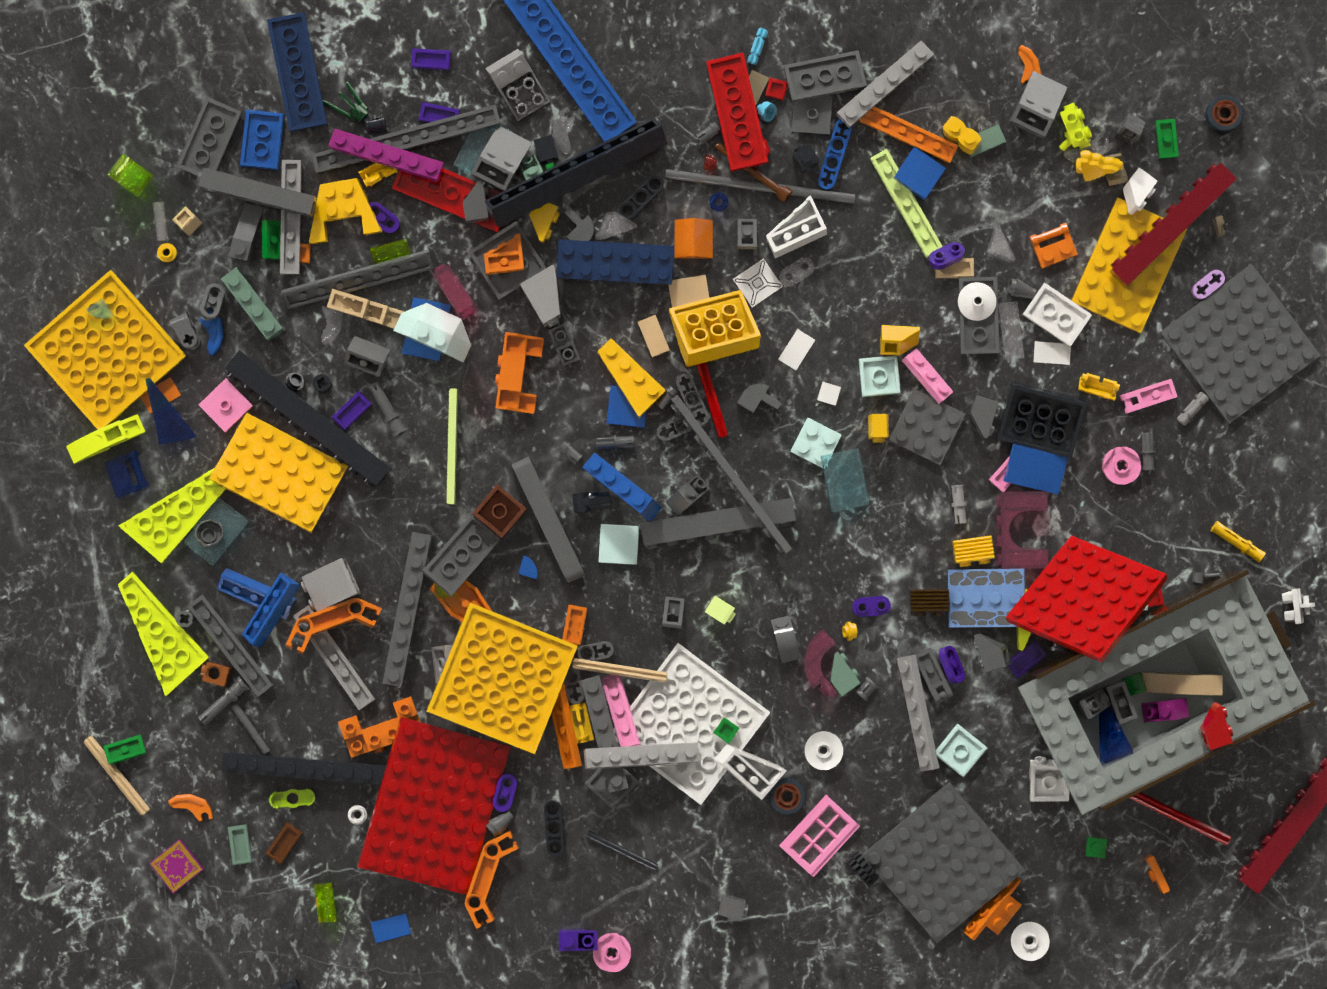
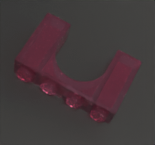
[432,264,479,321]
[996,491,1048,569]

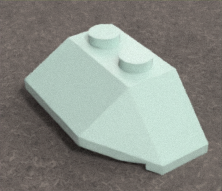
[393,303,471,362]

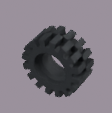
[846,851,880,887]

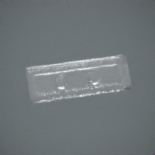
[998,301,1024,361]

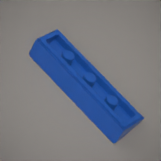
[216,568,296,620]
[242,573,300,647]

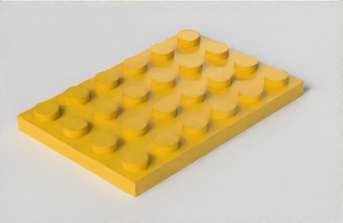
[1071,198,1187,333]
[209,413,348,533]

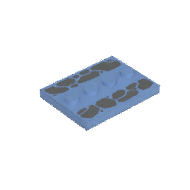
[948,569,1026,627]

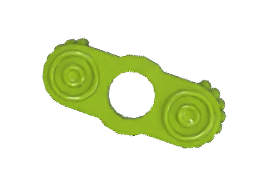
[269,789,315,809]

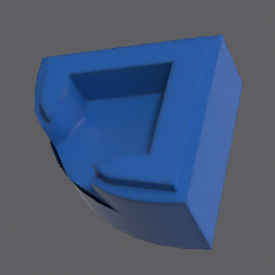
[518,556,538,579]

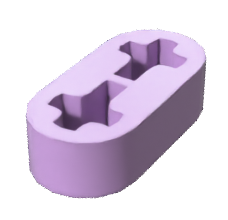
[1191,270,1225,300]

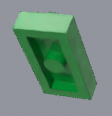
[1155,119,1179,159]
[262,220,281,260]
[103,734,146,765]

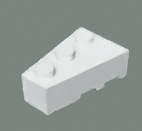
[766,195,827,258]
[715,744,787,800]

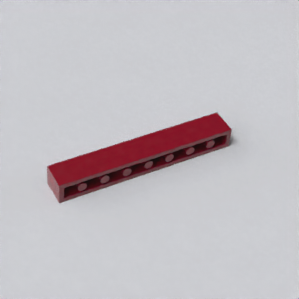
[1109,163,1237,288]
[1237,757,1327,894]

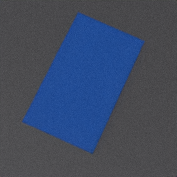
[371,913,411,943]

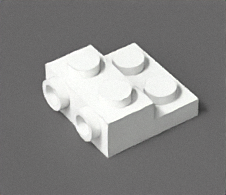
[1029,756,1069,801]

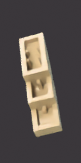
[327,289,404,329]
[1142,672,1223,695]

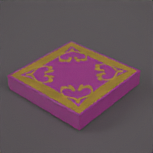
[149,839,204,893]

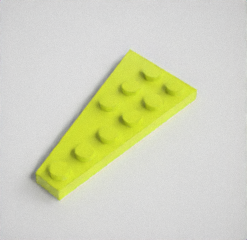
[118,468,226,563]
[118,572,210,696]

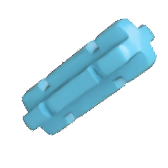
[747,28,768,65]

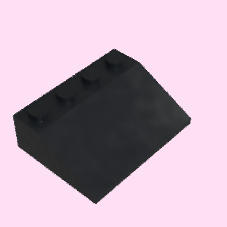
[997,381,1087,458]

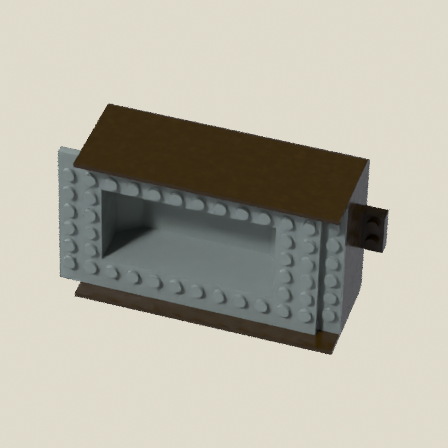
[1018,570,1316,815]

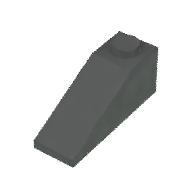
[1115,113,1145,145]
[228,203,264,263]

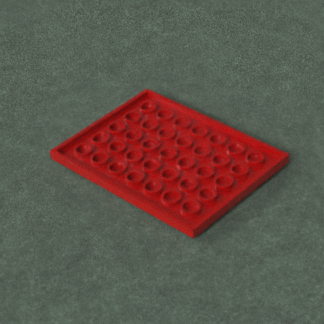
[357,717,510,895]

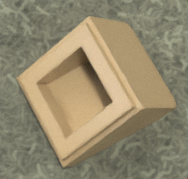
[172,206,202,236]

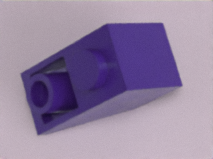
[559,929,598,951]

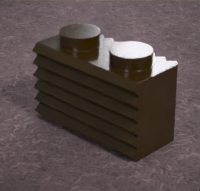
[909,589,949,616]

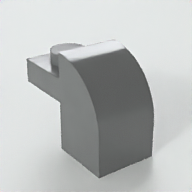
[564,207,594,241]
[737,384,782,414]
[771,616,800,663]

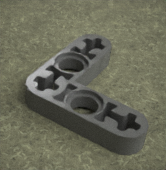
[657,374,709,442]
[564,641,614,704]

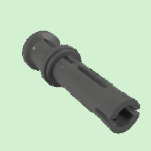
[368,381,408,438]
[198,676,251,726]

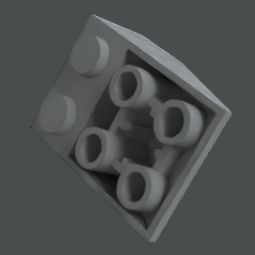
[485,49,550,121]

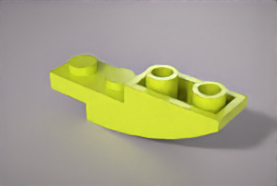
[66,414,145,464]

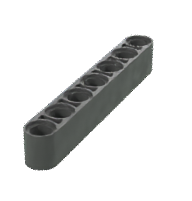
[511,456,585,584]

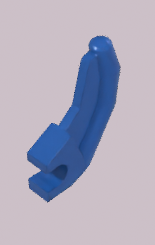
[199,310,224,356]

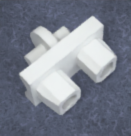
[1282,588,1315,624]

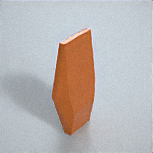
[430,580,493,622]

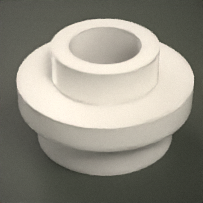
[348,805,367,825]

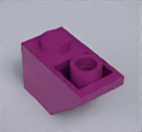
[1141,698,1189,723]

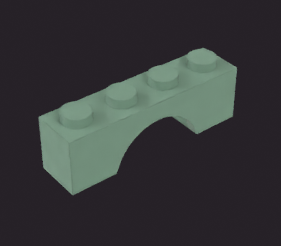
[221,268,285,341]

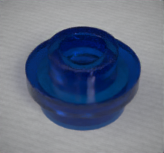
[709,192,728,212]

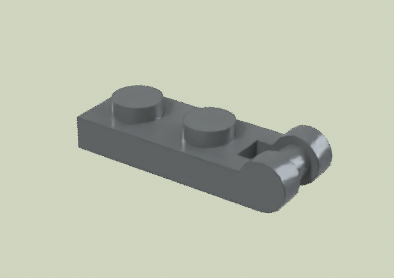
[916,648,954,705]

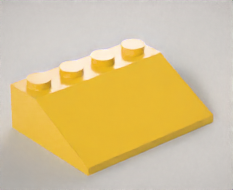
[669,290,761,367]

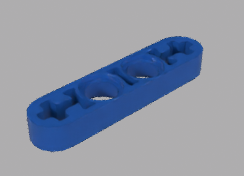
[818,119,852,191]

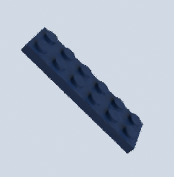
[267,12,328,132]
[556,239,674,285]

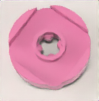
[1102,447,1141,485]
[593,933,631,972]

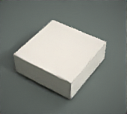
[817,382,841,406]

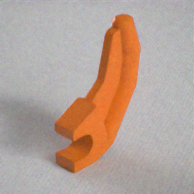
[1018,45,1042,84]
[168,794,214,821]

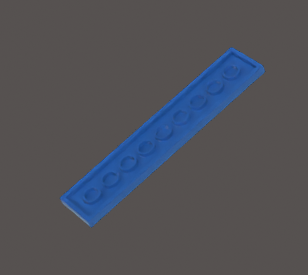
[503,0,637,142]

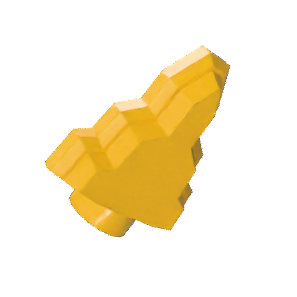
[1076,150,1124,181]

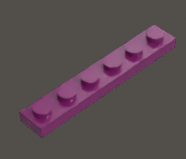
[328,129,444,182]

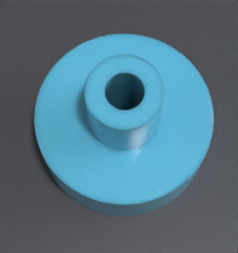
[756,101,777,122]

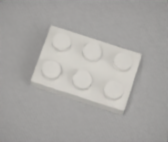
[1022,283,1092,347]

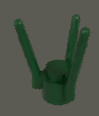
[323,81,369,123]

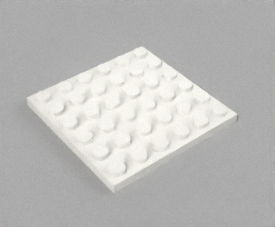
[614,643,770,805]

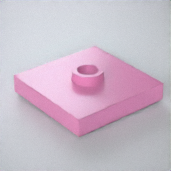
[199,378,253,432]

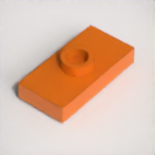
[562,605,587,646]
[1144,854,1170,894]

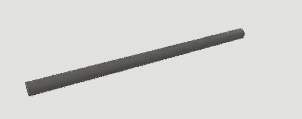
[665,169,855,204]

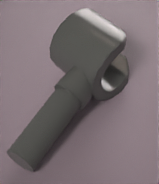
[1192,572,1220,584]

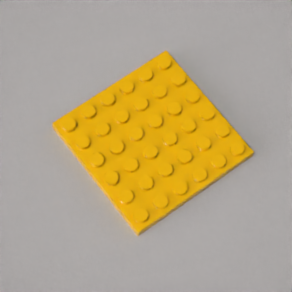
[24,270,187,430]
[426,603,577,754]

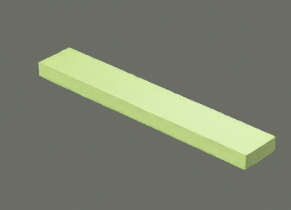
[870,149,943,258]
[447,389,458,505]

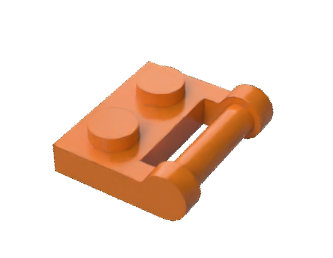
[1030,223,1078,269]

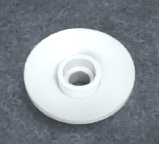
[958,282,996,321]
[805,731,843,770]
[1011,922,1050,961]

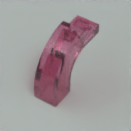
[803,629,838,698]

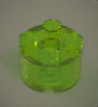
[107,154,153,197]

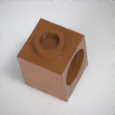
[200,662,232,686]

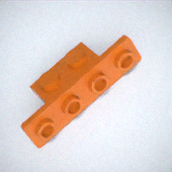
[963,877,1022,940]

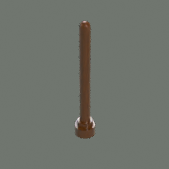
[715,143,793,203]

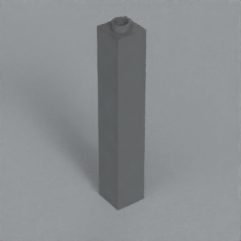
[197,168,317,217]

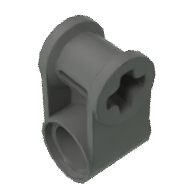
[169,312,201,350]

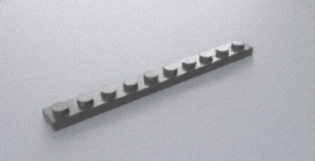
[312,105,501,174]
[671,395,792,555]

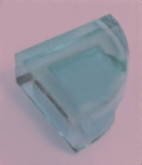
[86,299,114,319]

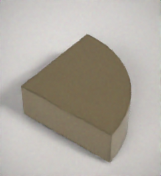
[1212,215,1225,237]

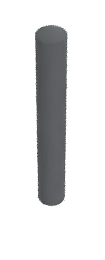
[231,703,270,754]

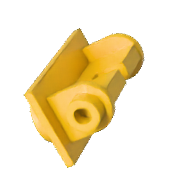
[359,163,397,187]
[1078,373,1120,401]
[569,702,594,743]

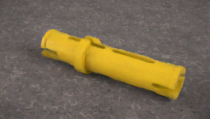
[1210,521,1266,563]

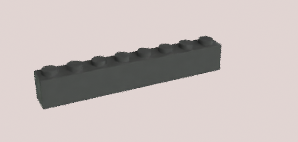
[640,498,796,549]
[383,532,433,687]

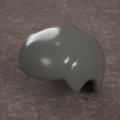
[195,519,225,548]

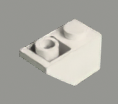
[1123,168,1157,215]

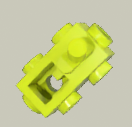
[1059,103,1092,151]

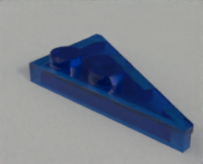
[145,378,196,445]
[1099,706,1133,763]

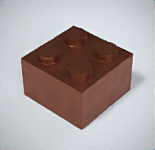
[472,484,528,539]

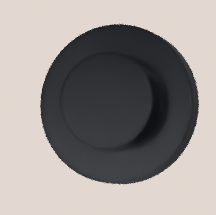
[285,372,304,391]

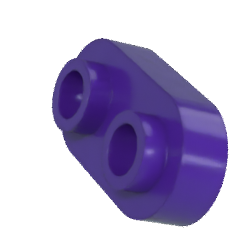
[369,202,400,234]
[929,242,965,270]
[852,596,891,617]
[939,646,965,684]
[493,773,517,812]

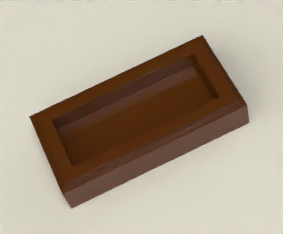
[265,822,303,865]

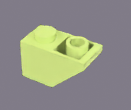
[705,596,736,624]

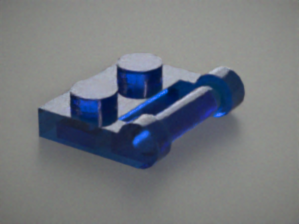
[104,450,150,498]

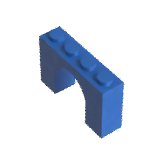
[583,452,662,522]

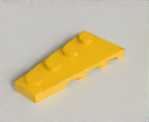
[598,339,666,418]

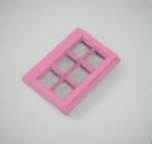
[779,795,860,877]

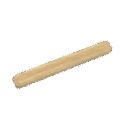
[572,658,668,683]
[84,736,150,815]

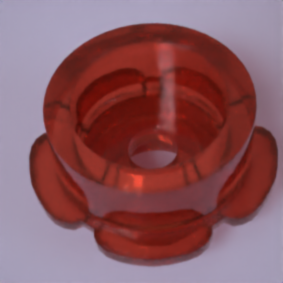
[703,154,717,173]

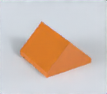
[675,218,713,259]

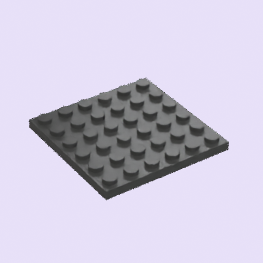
[1159,264,1321,424]
[862,782,1026,943]

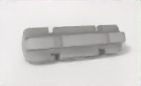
[1177,392,1208,425]

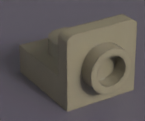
[1105,153,1128,186]

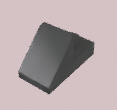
[737,219,757,249]

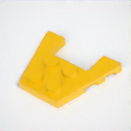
[309,178,382,245]

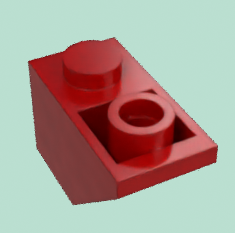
[1200,702,1233,750]

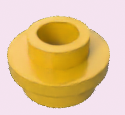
[157,243,177,262]
[842,622,857,641]

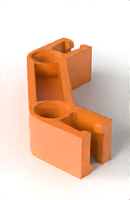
[285,598,382,654]
[465,830,519,929]

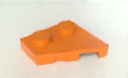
[484,233,524,275]

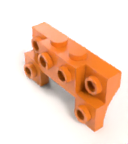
[495,332,544,414]
[338,696,421,758]

